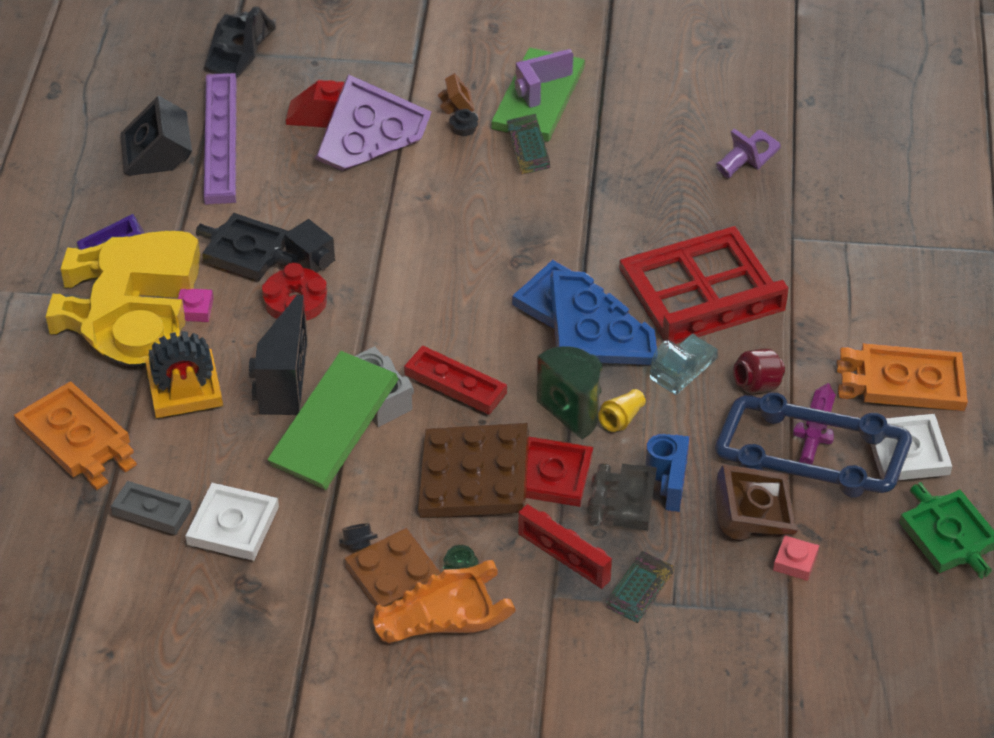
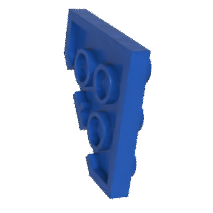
[550,270,658,365]

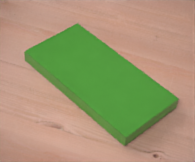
[492,47,585,142]
[267,351,399,490]

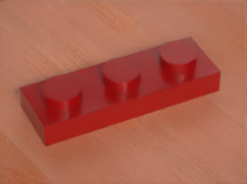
[404,345,507,415]
[518,504,612,589]

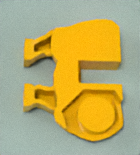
[46,231,200,366]

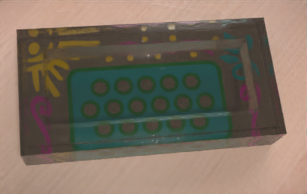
[506,114,551,175]
[606,551,674,623]

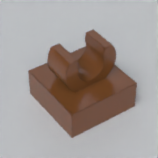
[438,73,475,114]

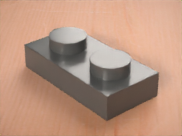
[111,481,192,535]

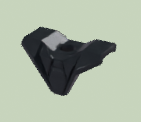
[204,6,277,78]

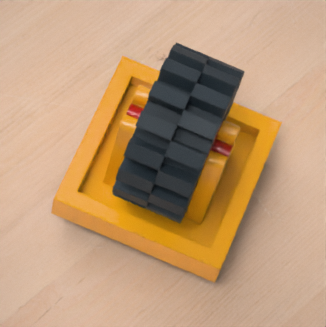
[145,331,223,418]

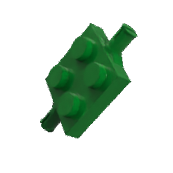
[899,482,994,579]

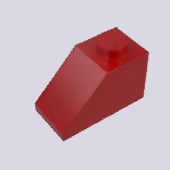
[286,80,344,128]

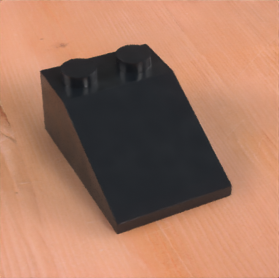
[249,295,308,415]

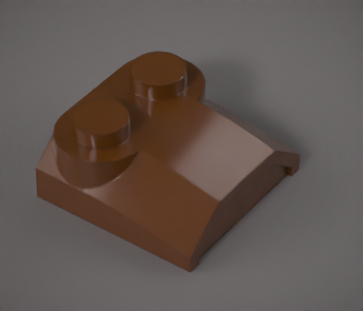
[714,464,798,540]

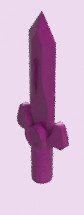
[793,383,836,465]

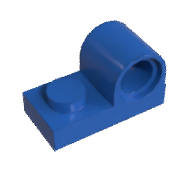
[645,434,690,512]

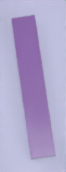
[204,73,237,204]

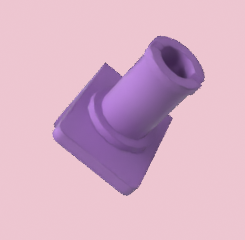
[716,129,781,178]

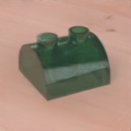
[537,346,603,440]

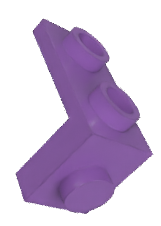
[515,49,573,108]

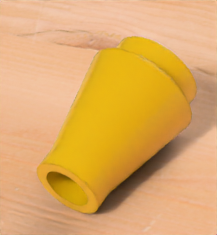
[598,389,646,432]

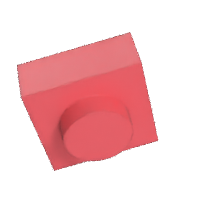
[773,535,819,581]

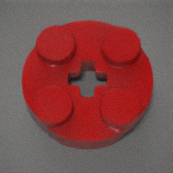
[262,263,328,321]

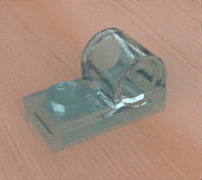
[650,333,718,395]

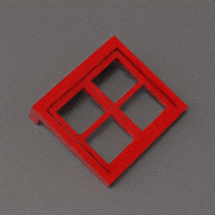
[619,226,789,346]

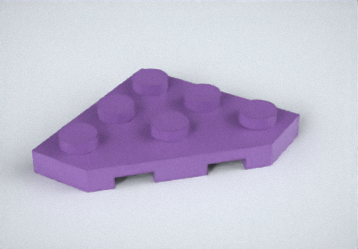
[315,75,431,171]

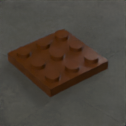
[418,423,529,518]

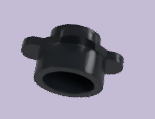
[339,523,378,550]

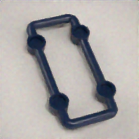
[715,392,912,498]

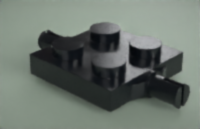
[196,213,297,281]

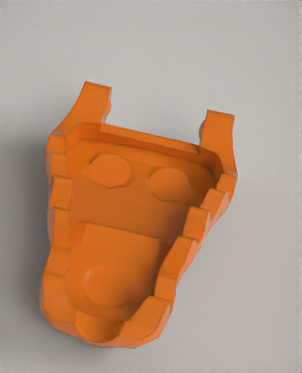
[373,560,516,643]

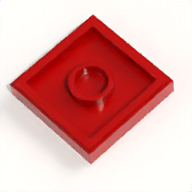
[526,436,593,507]

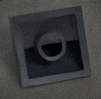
[120,95,192,176]

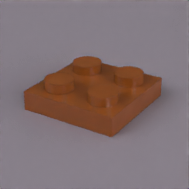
[344,528,441,607]

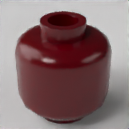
[733,348,785,394]

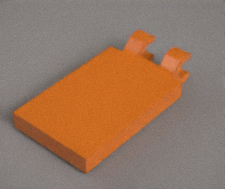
[836,343,968,411]
[14,381,137,490]

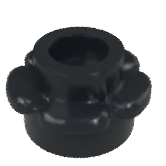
[449,109,479,136]

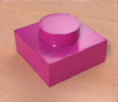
[178,289,214,322]

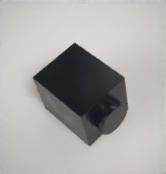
[284,219,335,272]

